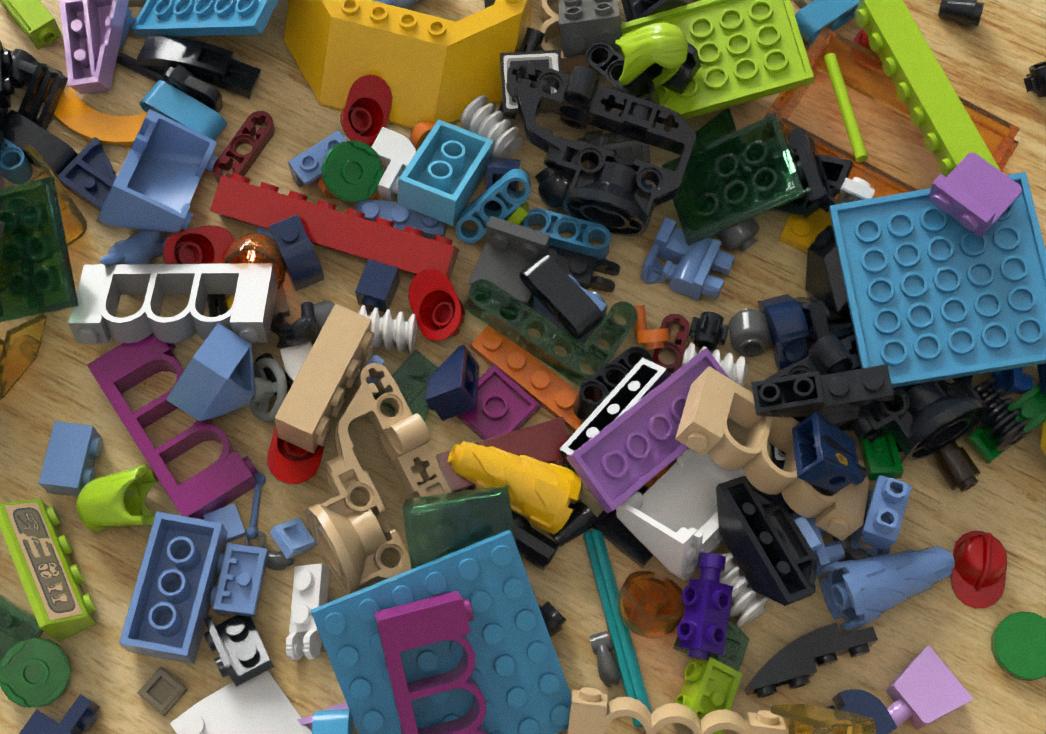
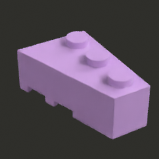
[59,0,129,94]

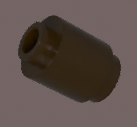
[933,441,980,492]

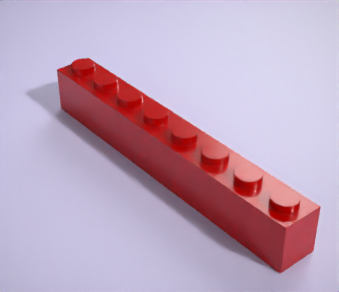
[210,173,459,280]

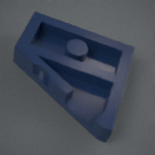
[56,137,117,212]

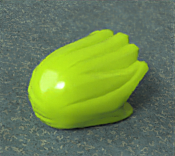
[615,22,688,89]
[76,465,158,533]

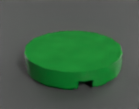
[321,140,383,202]
[991,611,1046,681]
[0,637,71,708]

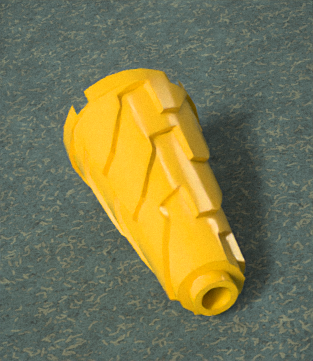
[448,441,582,534]

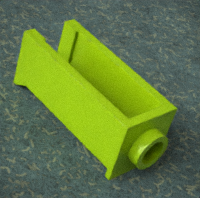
[0,0,62,50]

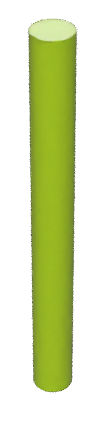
[824,53,868,162]

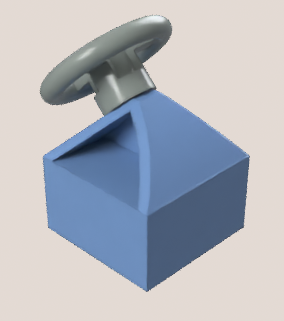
[166,322,287,422]

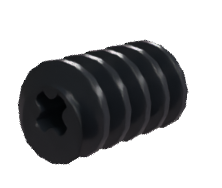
[974,376,1032,451]

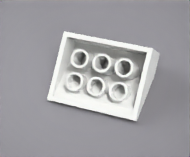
[170,670,312,734]

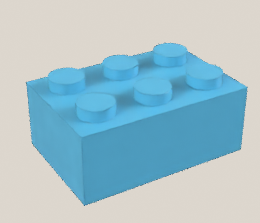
[397,119,494,226]

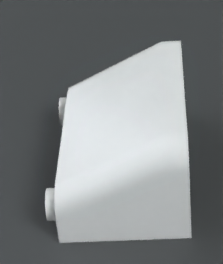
[616,448,745,581]

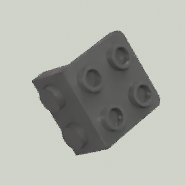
[559,0,622,57]

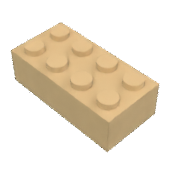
[275,303,375,454]

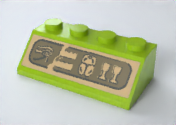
[0,499,98,642]

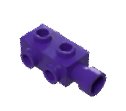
[677,552,733,660]

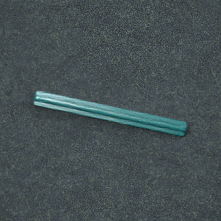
[583,530,652,727]

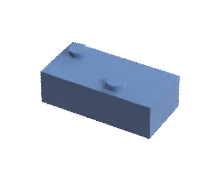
[119,511,228,664]

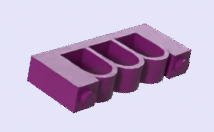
[87,333,258,520]
[374,590,489,734]

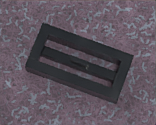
[18,63,68,130]

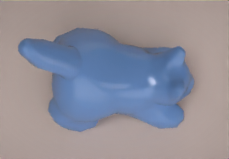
[100,230,168,266]

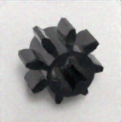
[1024,61,1046,97]
[688,312,729,351]

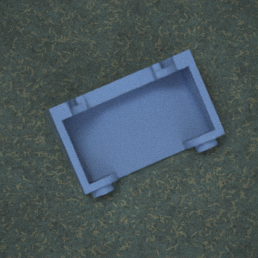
[96,109,218,233]

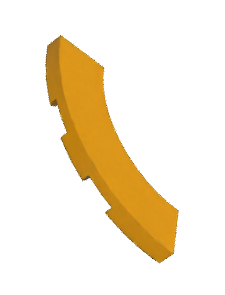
[46,88,148,147]

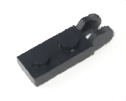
[787,127,837,212]
[549,245,621,293]

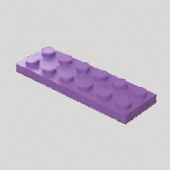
[566,348,730,513]

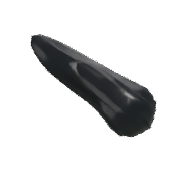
[270,302,319,348]

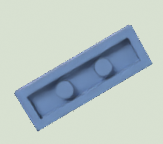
[355,199,447,239]

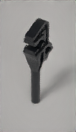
[116,52,223,113]

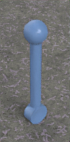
[246,472,266,539]

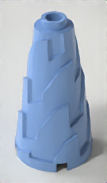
[820,546,955,631]

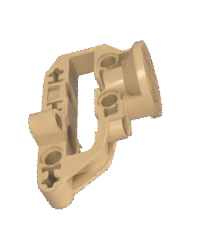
[306,363,458,594]

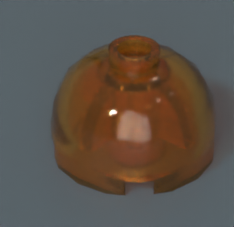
[223,233,286,290]
[617,571,686,638]

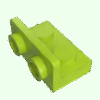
[674,657,743,734]

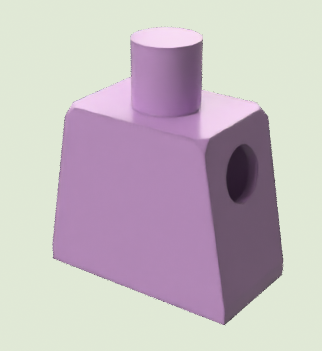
[886,645,973,729]

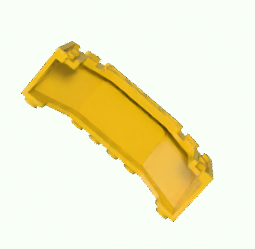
[283,0,531,130]

